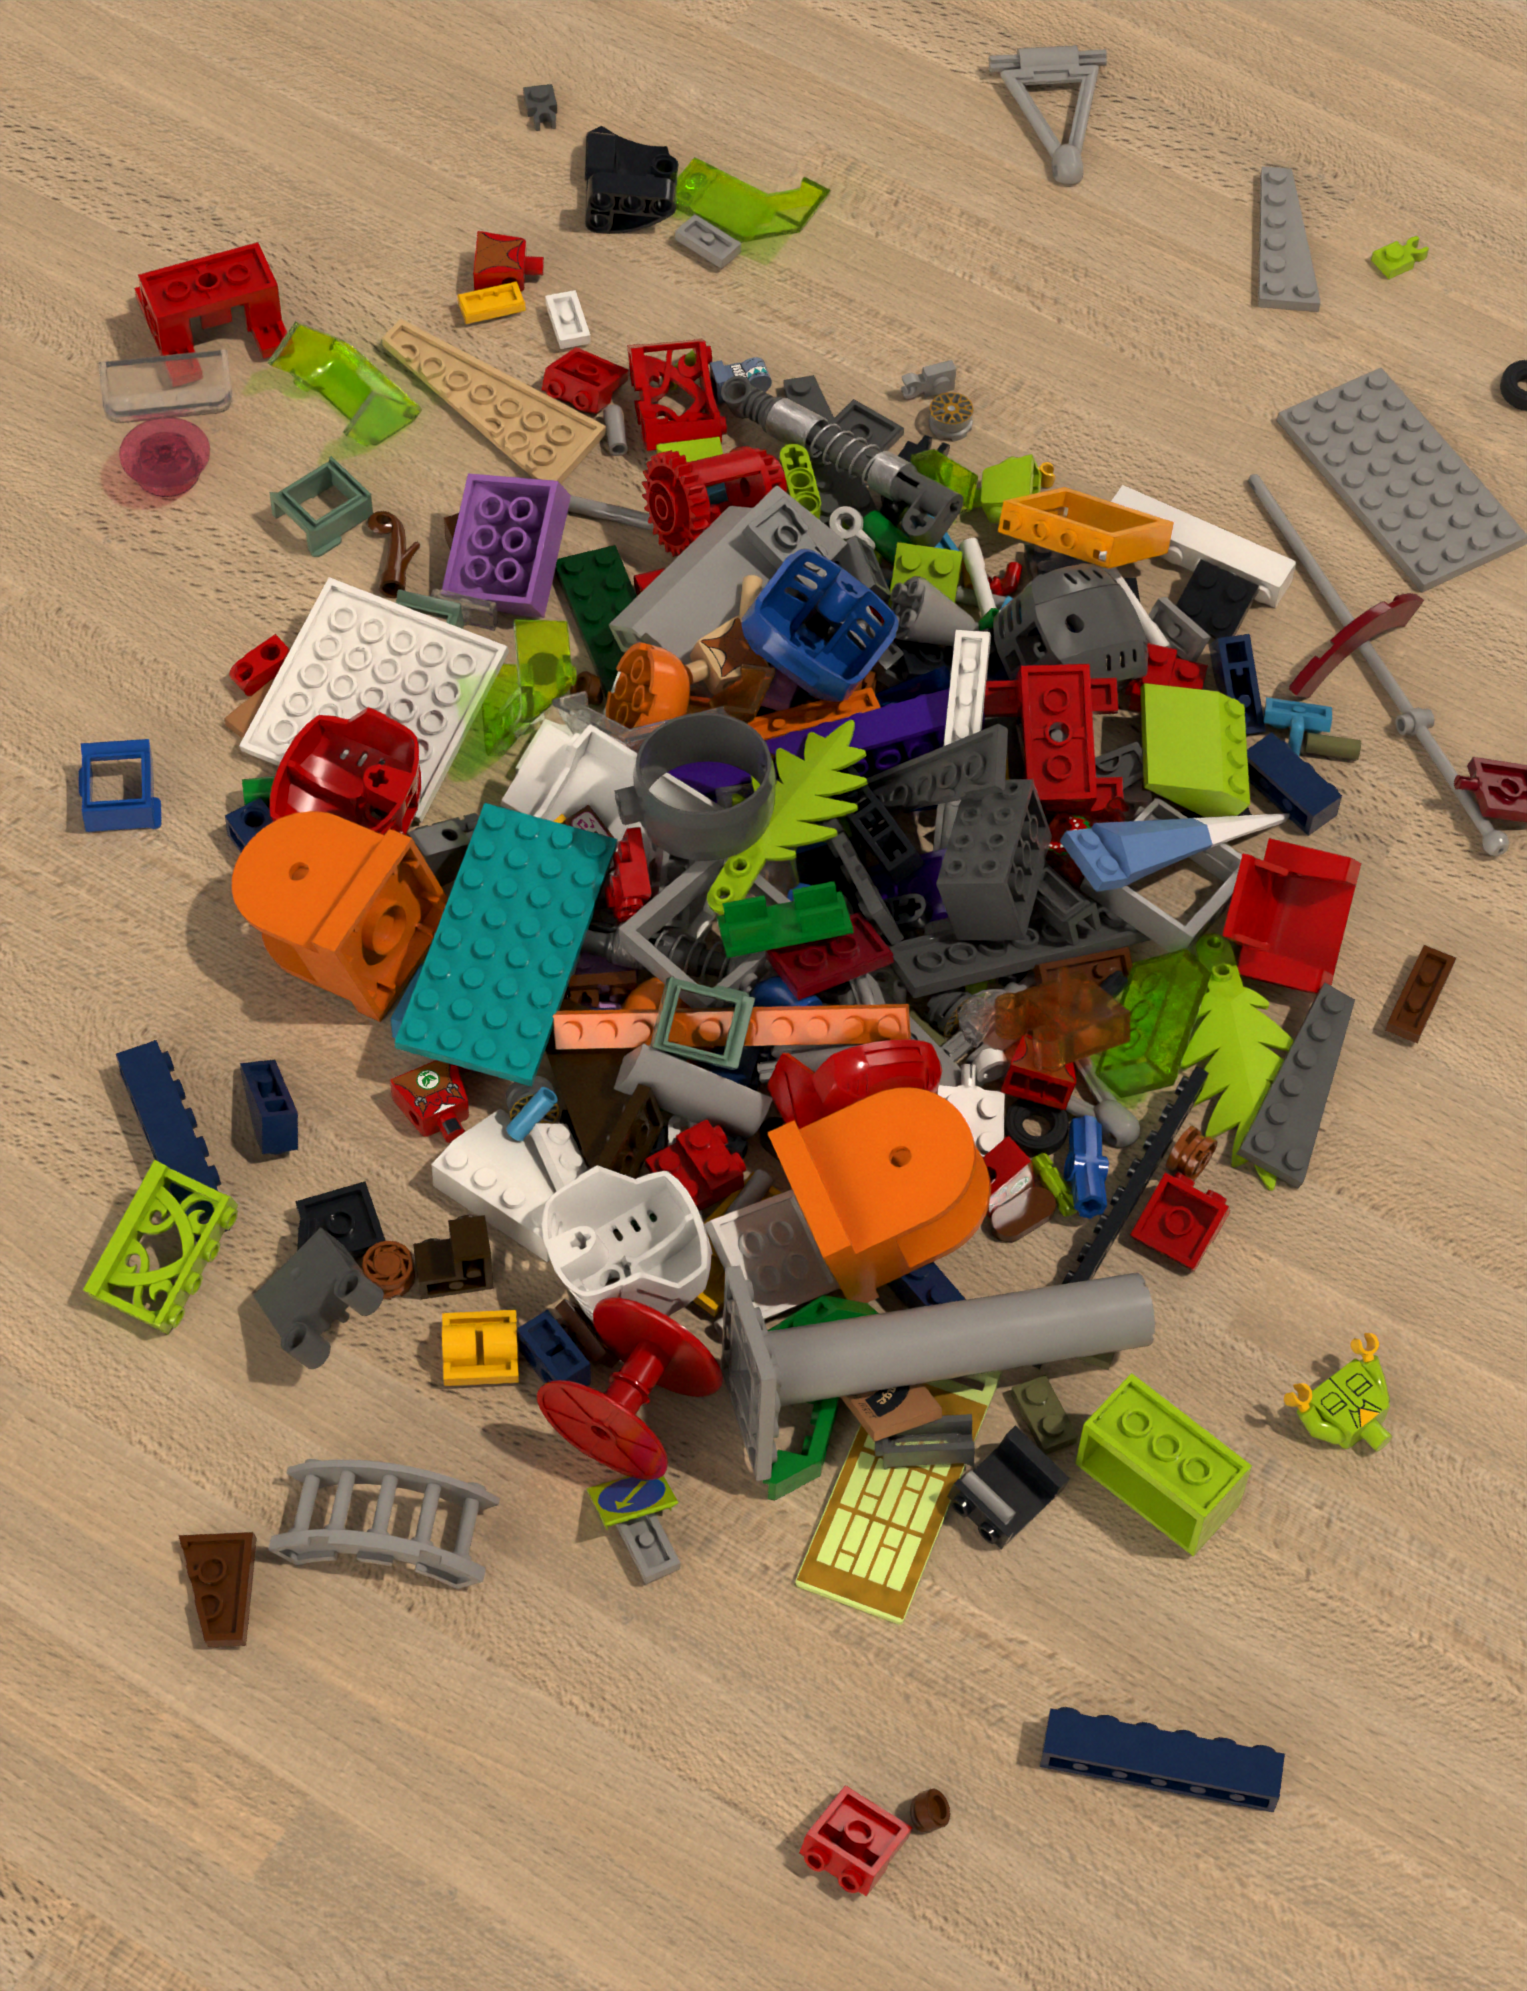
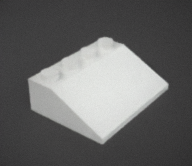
[431,1109,590,1262]

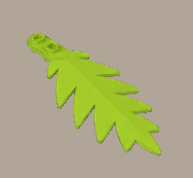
[707,720,868,915]
[1181,933,1293,1191]

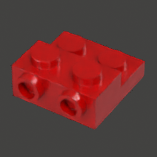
[541,347,630,414]
[1125,643,1208,712]
[605,827,652,922]
[645,1119,746,1211]
[1130,1172,1231,1272]
[799,1785,913,1897]

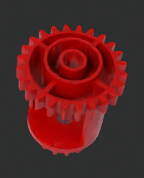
[642,446,787,557]

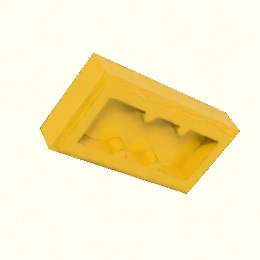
[457,282,526,324]

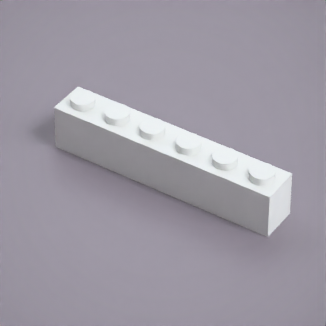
[1111,485,1296,608]

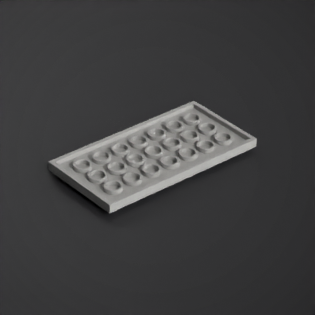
[1277,368,1527,593]

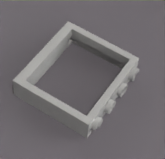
[1079,797,1242,960]
[618,857,791,1008]

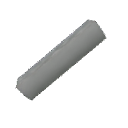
[614,1044,773,1141]

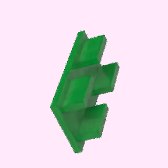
[716,881,854,958]

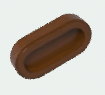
[990,1187,1056,1242]

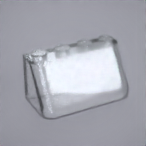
[98,349,233,423]

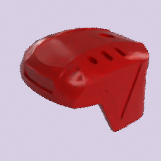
[270,707,421,835]
[767,1039,943,1129]

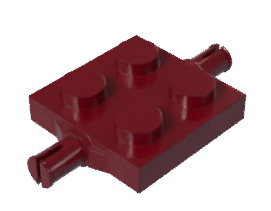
[1454,757,1527,823]

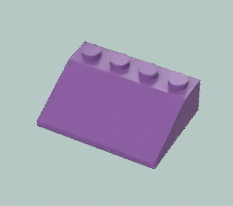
[440,473,571,618]

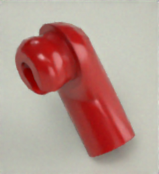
[988,562,1023,597]

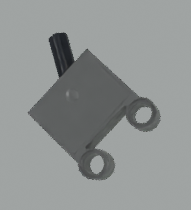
[253,1217,384,1369]

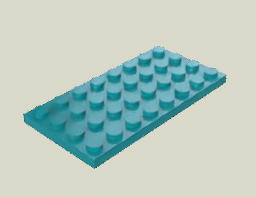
[394,803,618,1087]

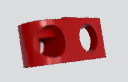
[229,634,290,696]

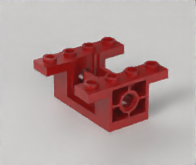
[134,242,293,384]
[983,664,1124,816]

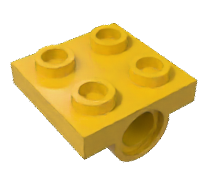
[442,1310,519,1386]

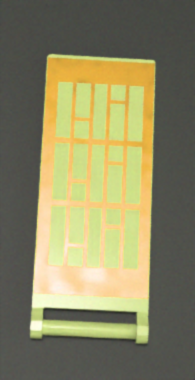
[795,1370,1003,1625]

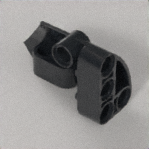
[585,126,679,234]

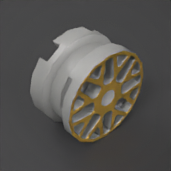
[929,392,974,441]

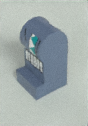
[709,357,772,404]

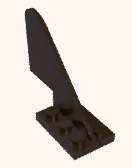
[545,999,665,1179]

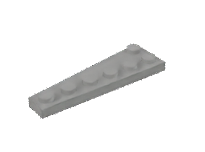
[1258,166,1320,312]

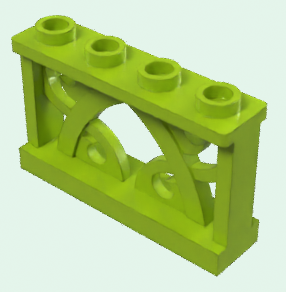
[83,1160,238,1335]

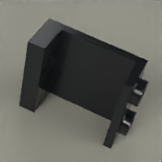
[947,1425,1070,1550]

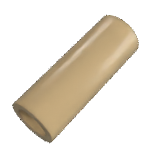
[739,575,763,620]

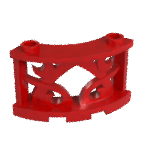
[627,338,727,451]

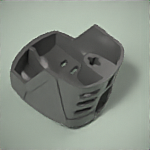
[993,563,1148,693]

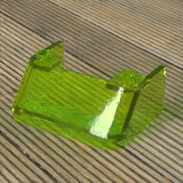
[267,321,422,447]
[482,619,576,756]

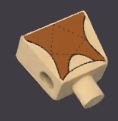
[684,615,770,695]

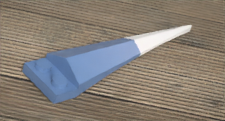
[1060,813,1290,892]

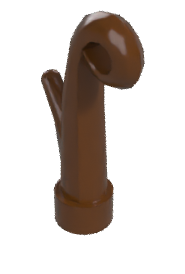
[367,511,420,598]

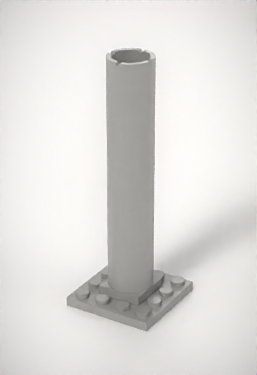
[721,1265,1155,1481]

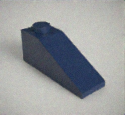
[1209,634,1266,735]
[240,1059,298,1155]

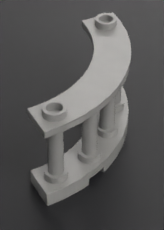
[268,1459,500,1589]

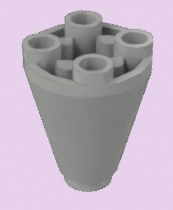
[883,576,979,646]

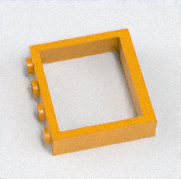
[998,487,1174,569]

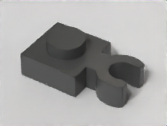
[523,84,557,131]

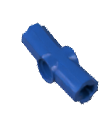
[1063,1115,1109,1219]

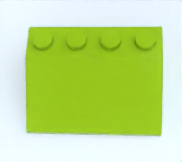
[1140,683,1250,818]

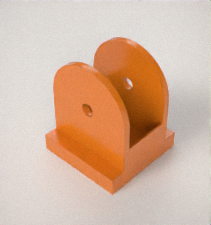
[232,811,448,1022]
[768,1088,991,1303]

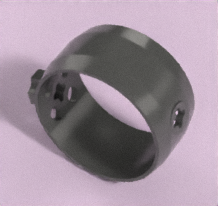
[614,713,777,861]

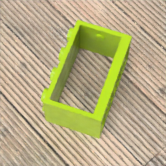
[1075,1373,1252,1557]

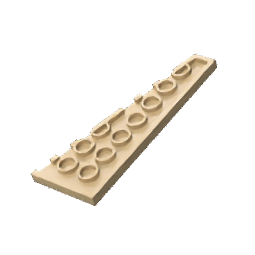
[382,318,606,484]

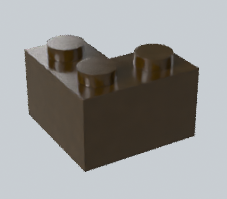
[413,1215,494,1300]

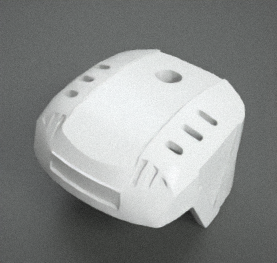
[542,1165,713,1324]

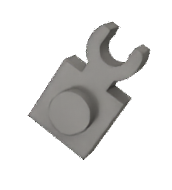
[901,360,956,399]

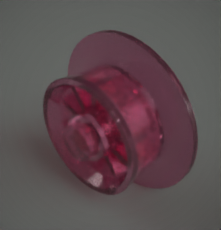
[119,417,210,497]

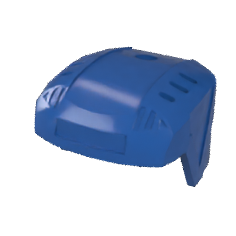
[742,549,899,702]

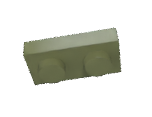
[1011,1375,1078,1455]

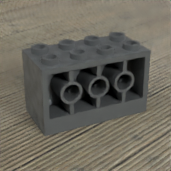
[936,779,1052,940]

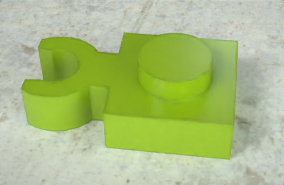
[1371,236,1429,279]

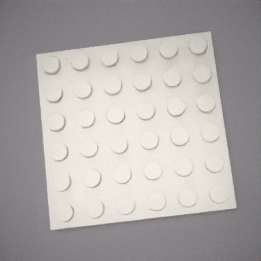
[239,577,509,823]

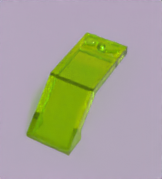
[676,157,831,243]

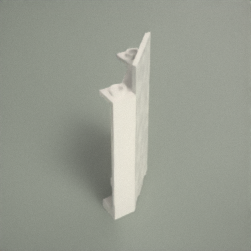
[500,723,729,943]

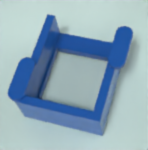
[79,739,162,832]

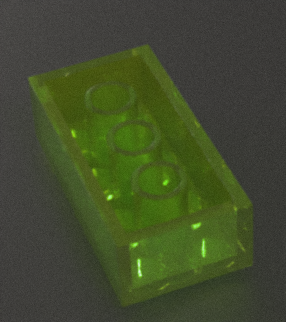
[1095,948,1212,1098]

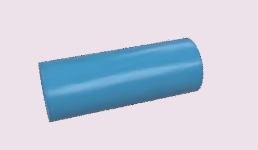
[506,1087,558,1141]

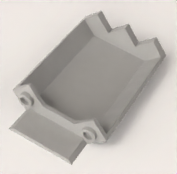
[609,485,847,714]

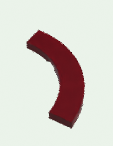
[1289,593,1424,698]

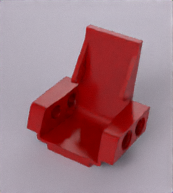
[1222,838,1362,995]

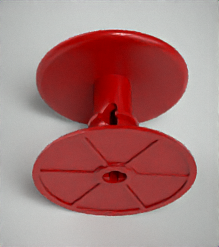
[537,1297,723,1480]

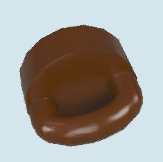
[570,671,603,706]
[910,1788,950,1833]

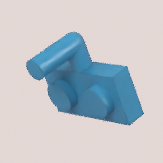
[1264,697,1332,756]

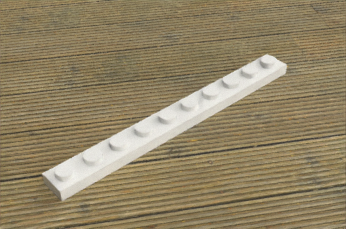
[924,630,991,936]

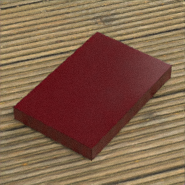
[765,912,894,1001]

